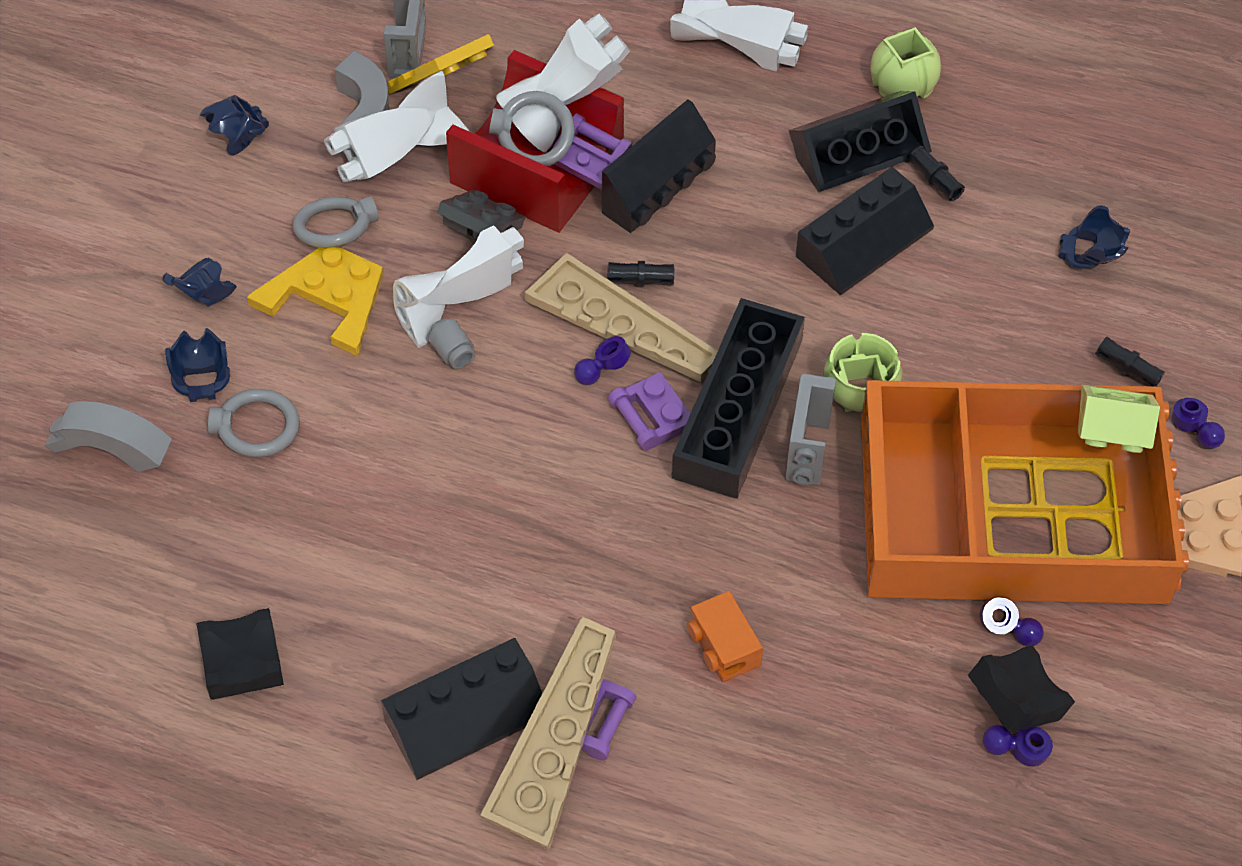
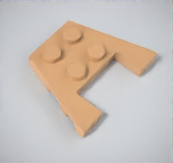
[1177,475,1242,577]

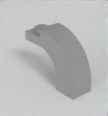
[335,51,390,154]
[45,401,172,472]

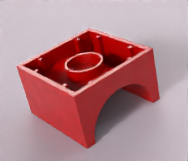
[446,50,624,233]

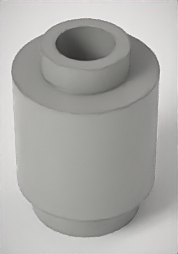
[428,319,475,369]

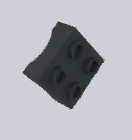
[196,608,284,700]
[968,645,1075,733]

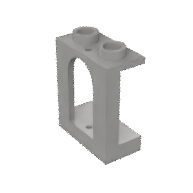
[384,0,427,78]
[785,373,836,485]

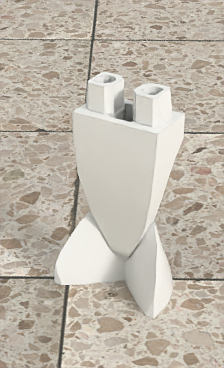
[670,0,808,72]
[496,13,630,153]
[324,71,469,182]
[393,225,524,348]

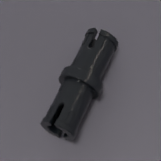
[909,146,965,201]
[607,261,675,287]
[1095,337,1165,387]

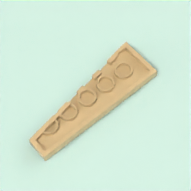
[525,253,718,382]
[480,616,617,850]

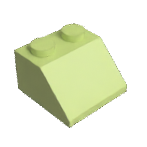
[1078,385,1160,453]

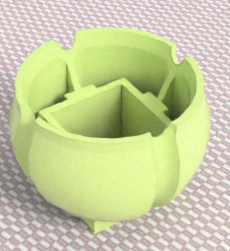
[870,27,942,99]
[824,333,903,412]

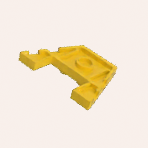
[387,34,494,95]
[247,247,384,356]

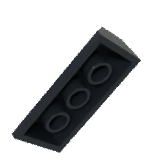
[789,91,932,192]
[602,99,716,233]
[796,167,934,295]
[381,638,542,780]

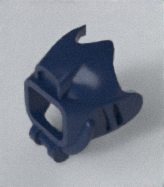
[200,95,269,155]
[1058,205,1130,269]
[162,258,237,307]
[165,328,230,402]

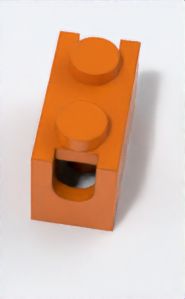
[687,590,763,682]

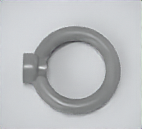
[489,91,575,167]
[293,196,379,248]
[208,389,300,457]

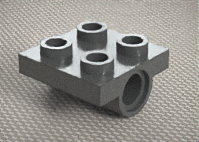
[437,190,526,241]

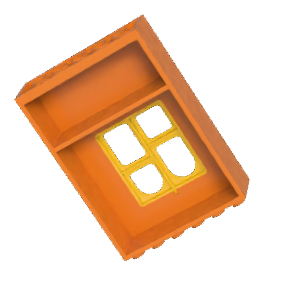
[861,380,1189,604]

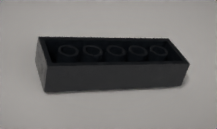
[672,298,805,499]

